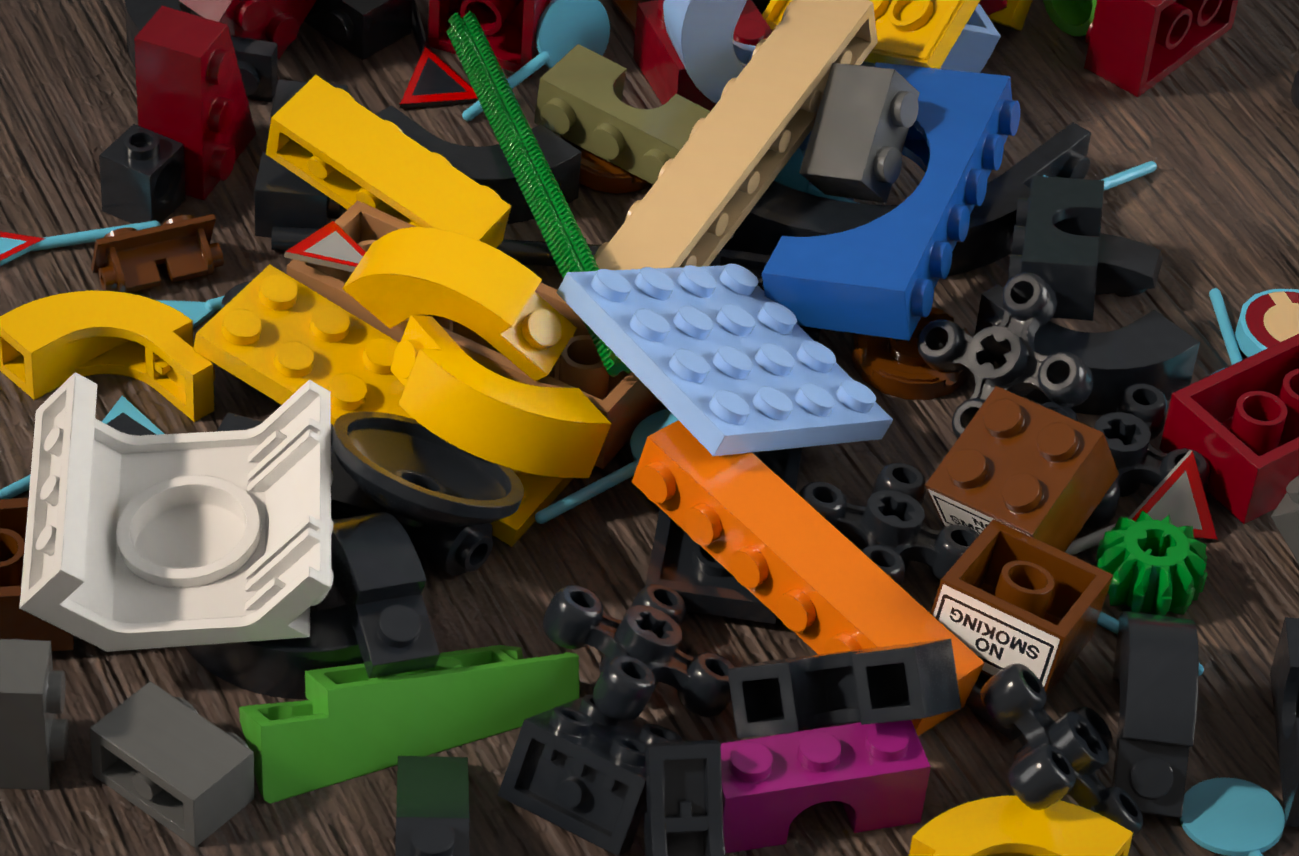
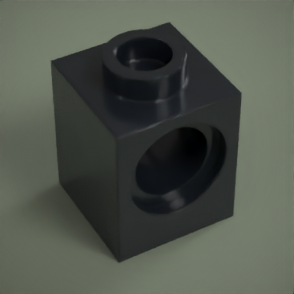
[99,124,186,224]

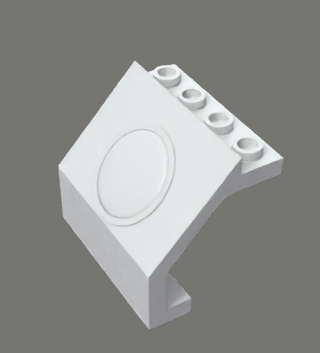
[20,372,334,652]

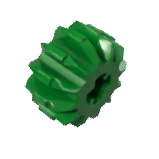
[1096,511,1208,616]

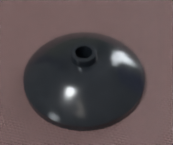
[331,411,524,528]

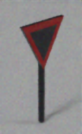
[399,0,478,109]

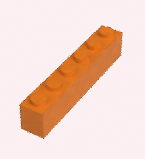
[632,420,985,736]

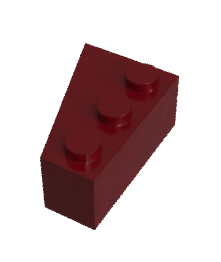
[134,5,256,200]

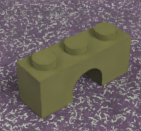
[534,44,710,185]

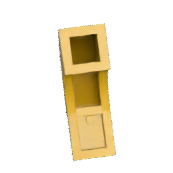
[342,227,577,382]
[0,290,215,422]
[390,315,612,478]
[909,795,1133,856]

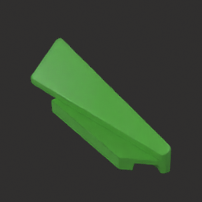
[239,645,579,803]

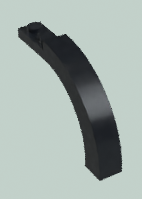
[723,122,1091,277]

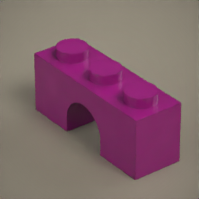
[721,720,931,854]

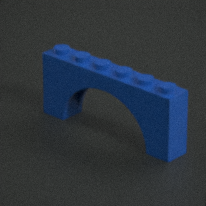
[762,62,1020,341]

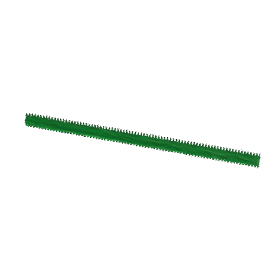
[446,11,632,377]

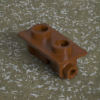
[91,214,224,293]

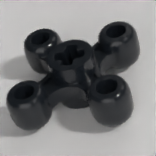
[917,272,1094,439]
[1041,383,1211,528]
[798,462,980,587]
[543,583,735,722]
[980,663,1143,838]

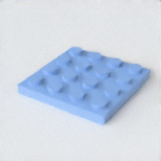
[556,264,893,456]

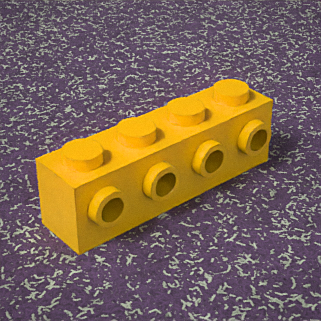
[266,75,511,248]

